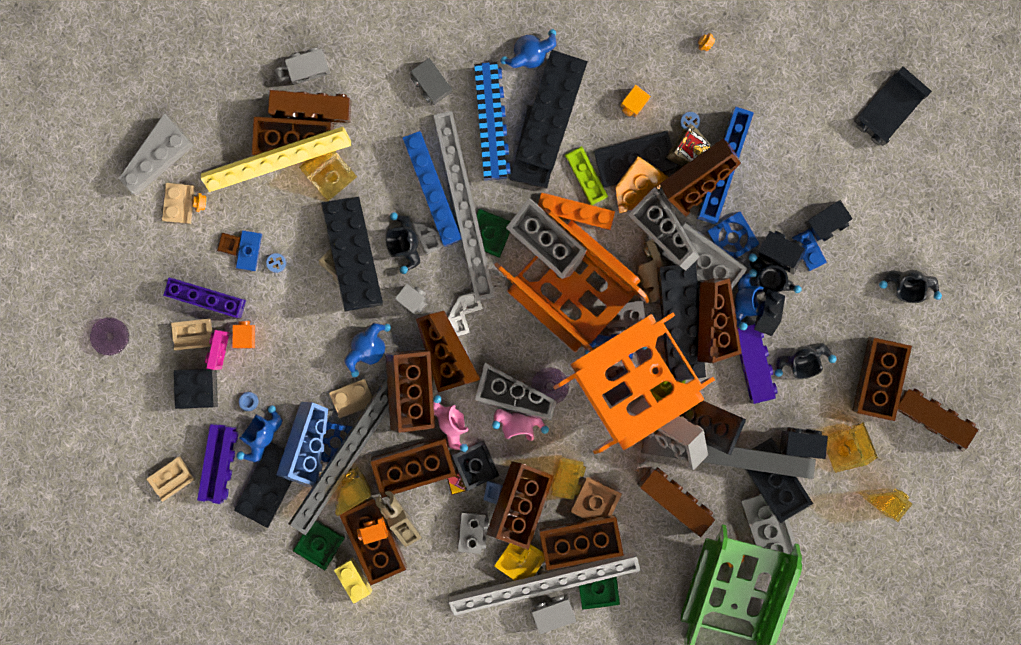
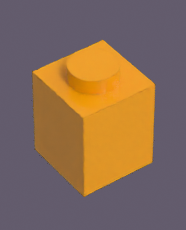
[621,85,651,117]

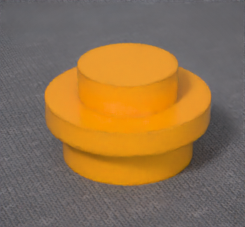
[698,33,715,52]
[192,193,206,212]

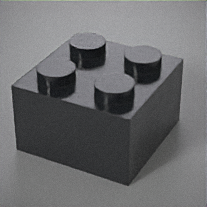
[759,231,805,275]
[174,369,218,409]
[780,427,828,459]

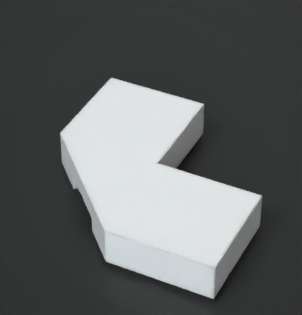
[448,292,483,336]

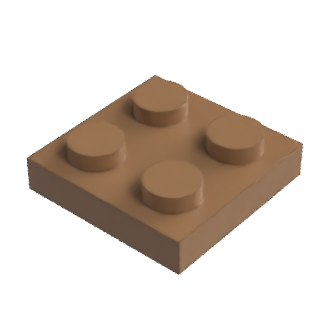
[571,477,622,520]

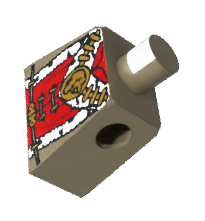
[666,125,712,167]

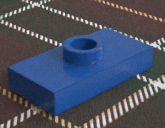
[236,230,262,271]

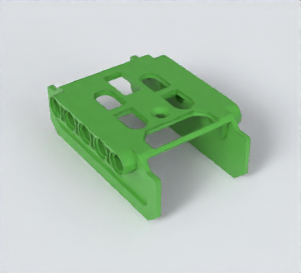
[680,524,802,645]

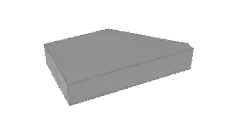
[412,222,444,255]

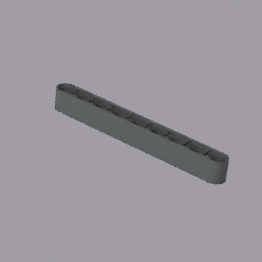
[641,436,816,479]

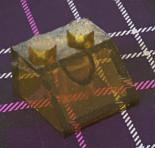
[299,151,357,201]
[826,422,878,473]
[550,455,586,499]
[335,467,371,517]
[859,488,912,522]

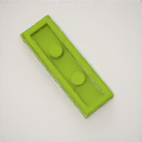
[565,146,608,206]

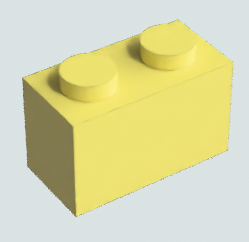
[334,558,372,604]

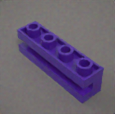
[163,277,247,318]
[738,324,778,404]
[197,423,239,504]

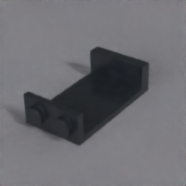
[854,66,932,146]

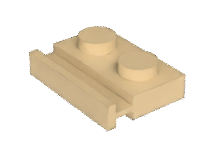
[162,183,195,224]
[171,319,212,350]
[329,379,372,419]
[147,457,195,502]

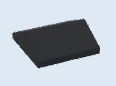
[451,441,499,491]

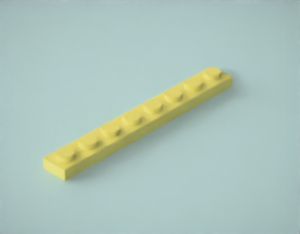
[201,127,351,192]

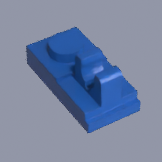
[792,229,827,271]

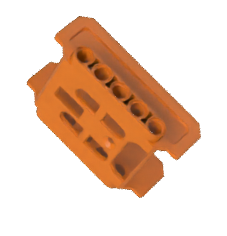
[494,208,649,353]
[553,313,715,454]

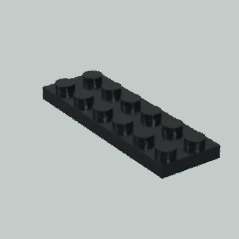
[516,50,588,171]
[321,196,383,312]
[657,263,706,381]

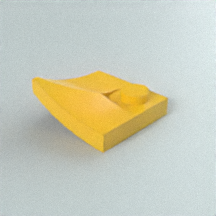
[494,543,545,581]

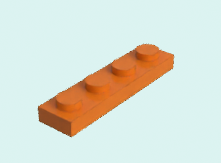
[538,192,615,230]

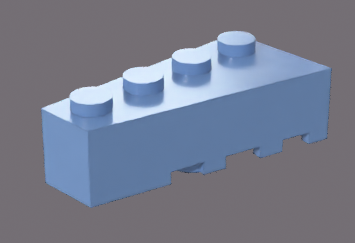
[276,402,328,487]

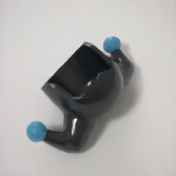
[386,212,421,274]
[749,254,802,293]
[879,270,942,303]
[775,343,837,379]

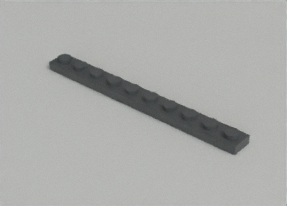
[288,376,389,535]

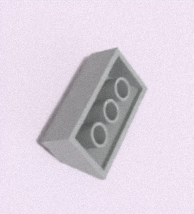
[506,198,587,279]

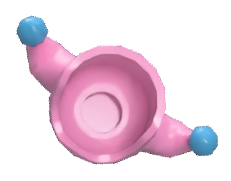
[433,395,469,452]
[492,409,549,441]

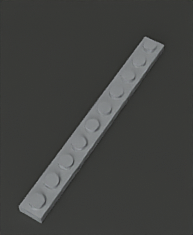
[434,111,495,301]
[449,551,641,616]

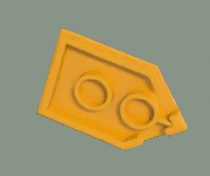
[615,157,668,213]

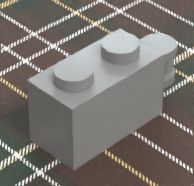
[275,47,331,85]

